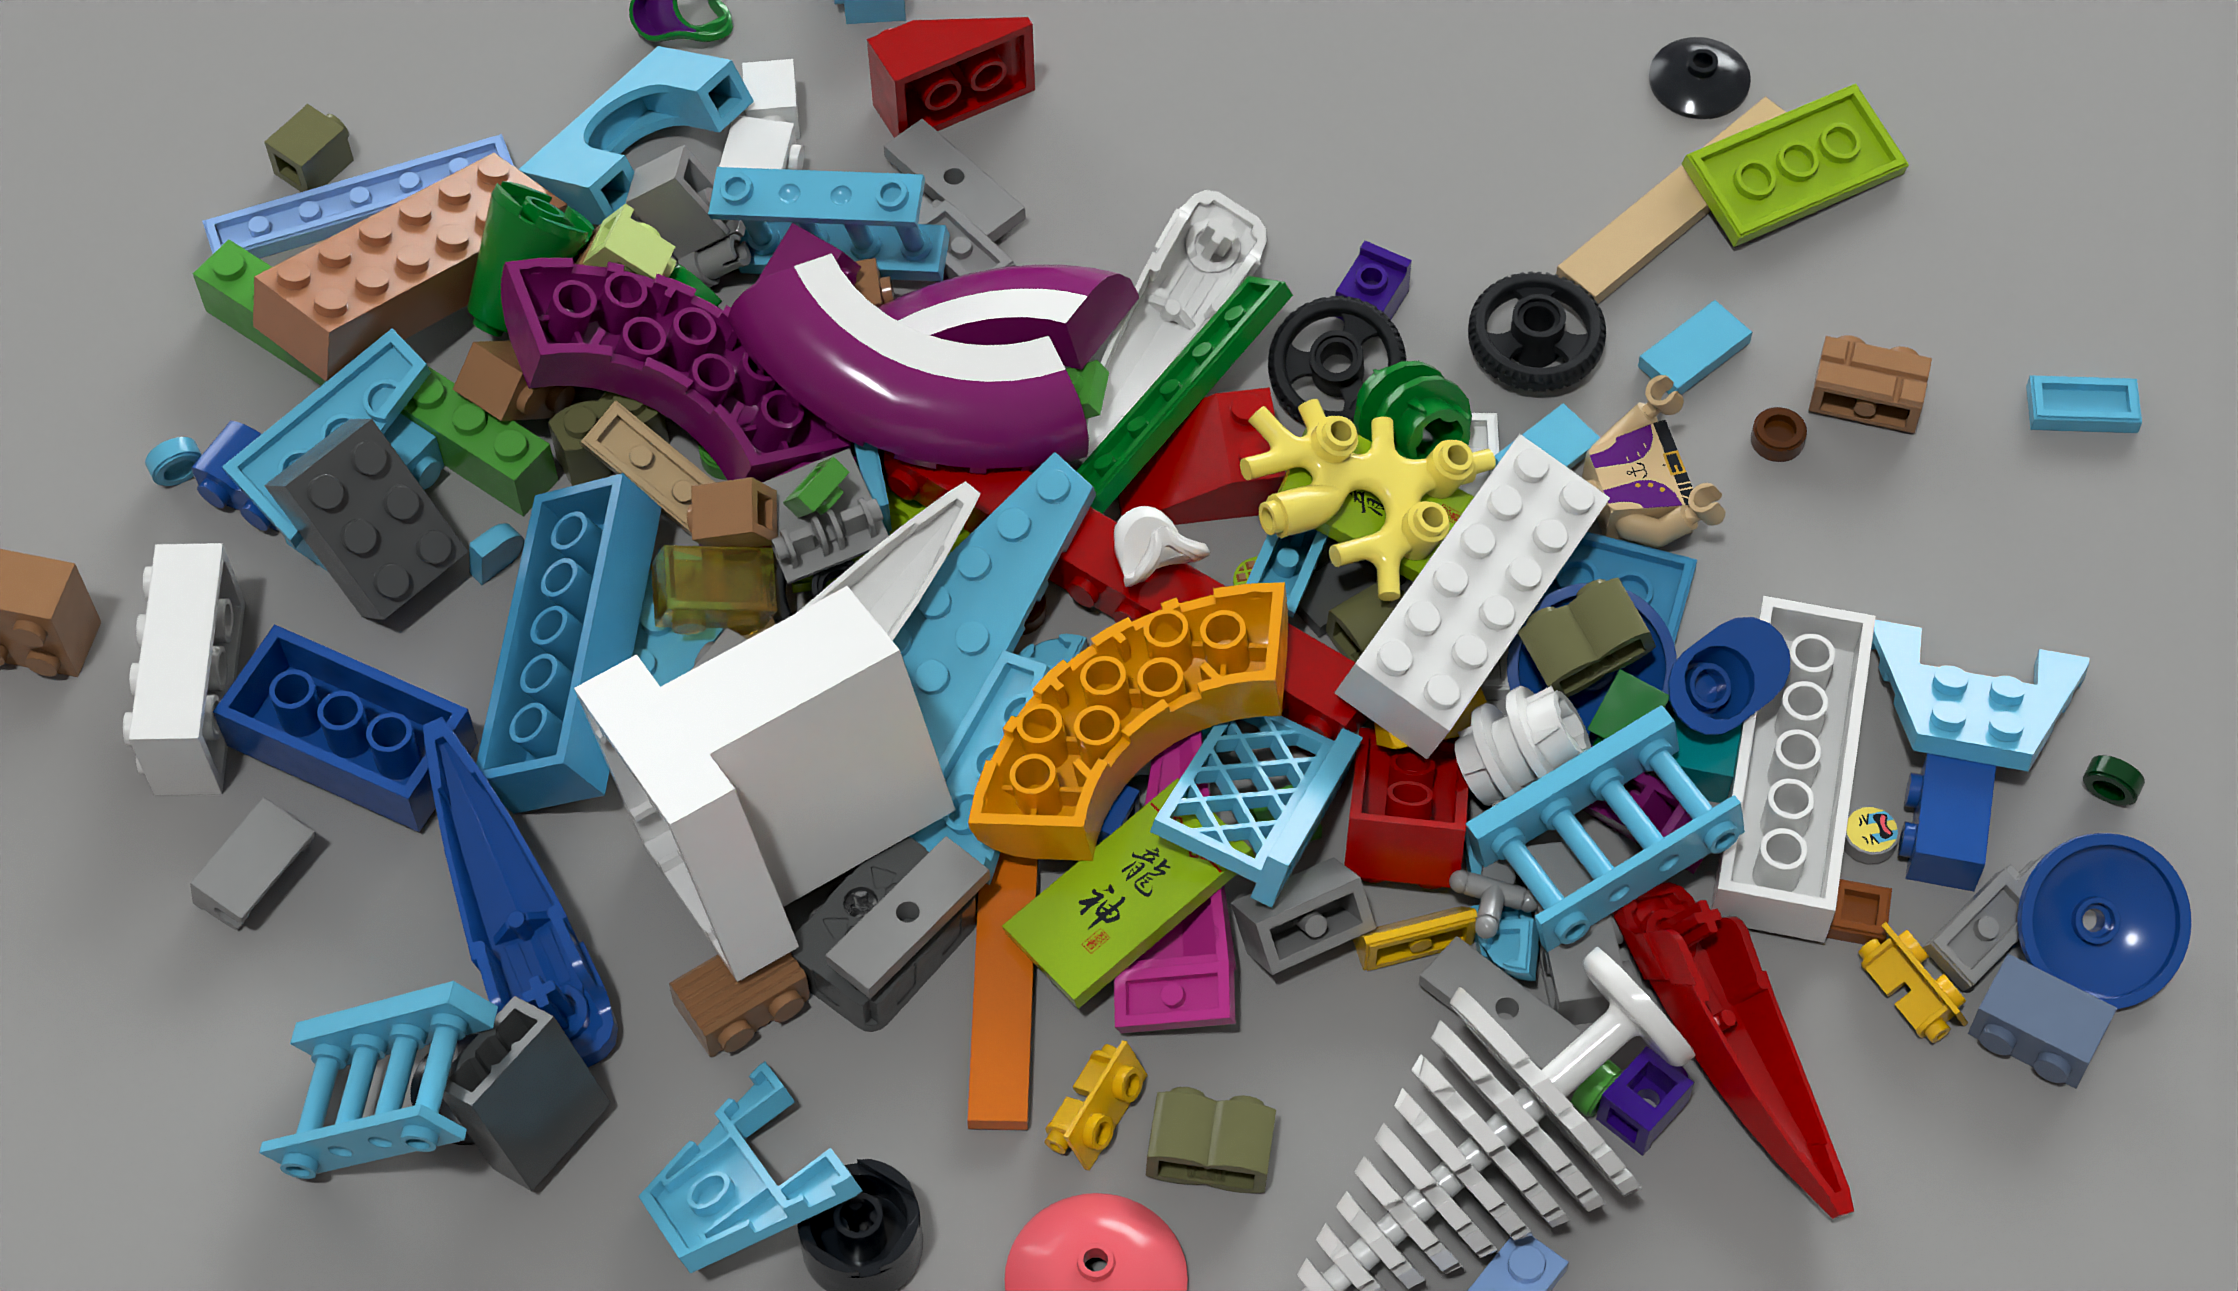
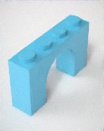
[518,46,754,225]

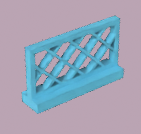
[1150,716,1363,908]

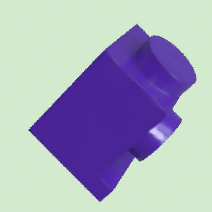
[1335,240,1412,321]
[1596,1046,1694,1156]

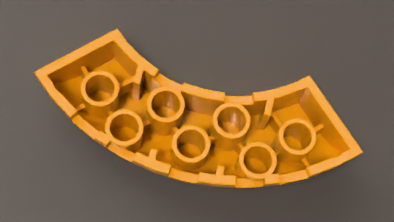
[968,582,1288,861]

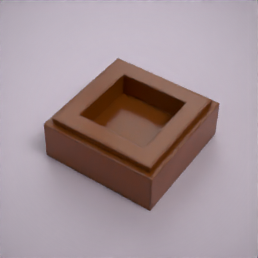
[1826,879,1892,945]

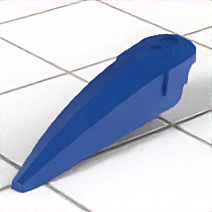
[423,717,618,1068]

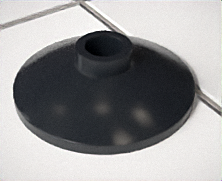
[1649,37,1751,119]

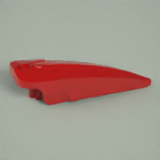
[1614,882,1854,1219]

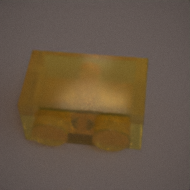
[651,545,777,635]

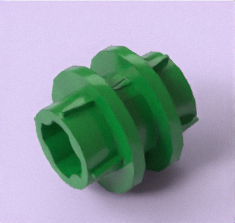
[1353,360,1472,460]

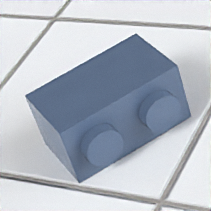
[1968,954,2117,1089]

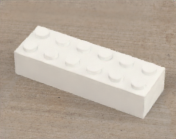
[1334,434,1610,759]
[1711,596,1876,943]

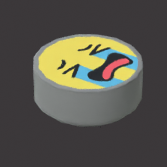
[1844,805,1900,864]

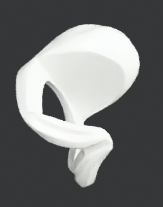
[1114,506,1211,587]

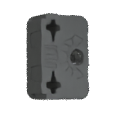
[791,837,977,1032]

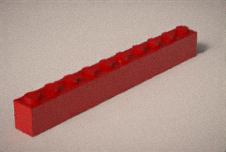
[884,451,1368,741]

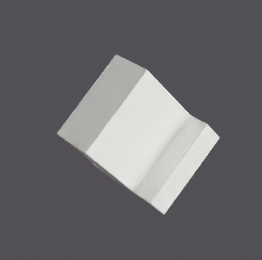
[574,586,955,982]

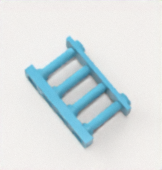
[708,167,950,282]
[1465,705,1745,952]
[259,981,498,1179]

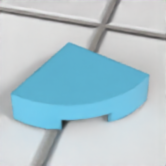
[1018,634,1087,669]
[1479,918,1539,981]

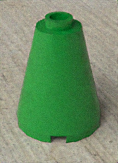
[467,181,594,337]

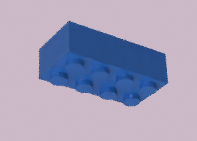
[213,624,478,832]

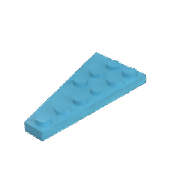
[893,452,1096,761]

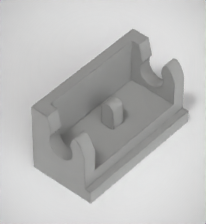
[190,797,315,931]

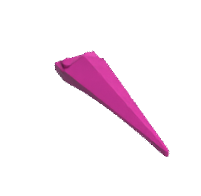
[1114,730,1237,1033]

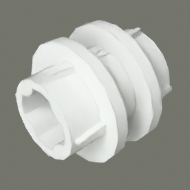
[1454,686,1591,807]

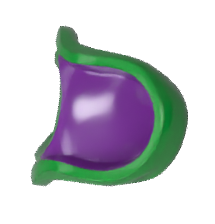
[629,0,733,42]

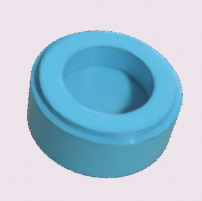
[145,437,202,486]

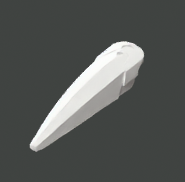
[1074,190,1267,465]
[797,481,981,641]

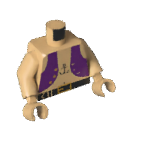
[1582,375,1726,548]

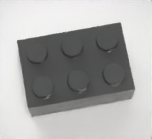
[264,419,468,620]

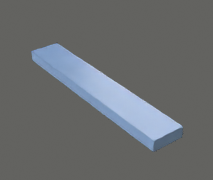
[202,134,514,259]

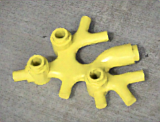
[1240,399,1496,601]

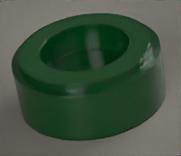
[2083,755,2145,806]

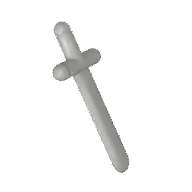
[1449,859,1537,939]

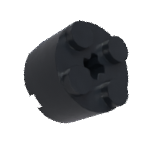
[797,1159,923,1291]

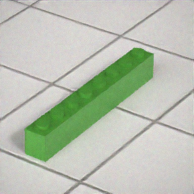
[192,239,558,517]

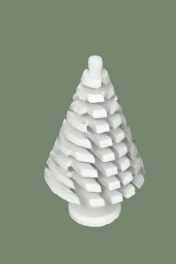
[1297,947,1696,1291]

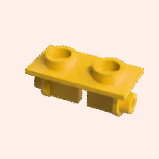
[1858,922,1968,1043]
[1044,1040,1148,1171]

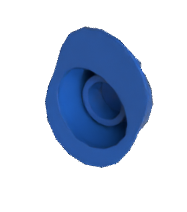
[1668,617,1790,735]

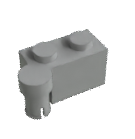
[626,145,751,288]

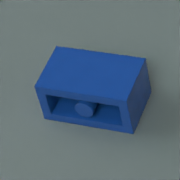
[1898,753,1996,892]

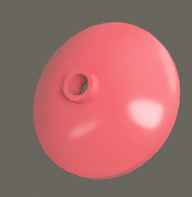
[1005,1193,1188,1291]

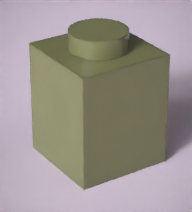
[264,104,354,192]

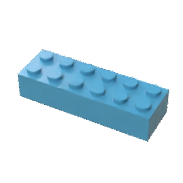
[476,473,662,814]

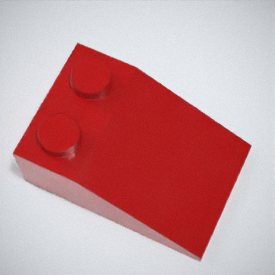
[867,17,1035,138]
[1118,387,1286,525]
[1344,727,1469,889]

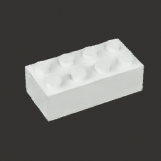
[123,543,245,796]

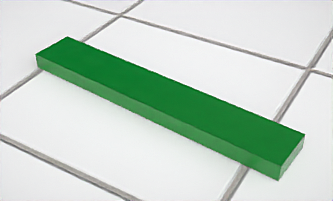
[1077,276,1293,514]

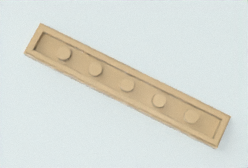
[1556,96,1786,304]

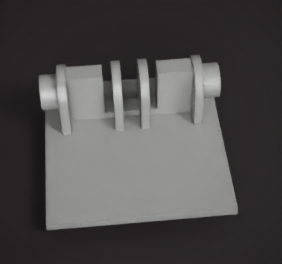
[762,448,889,585]

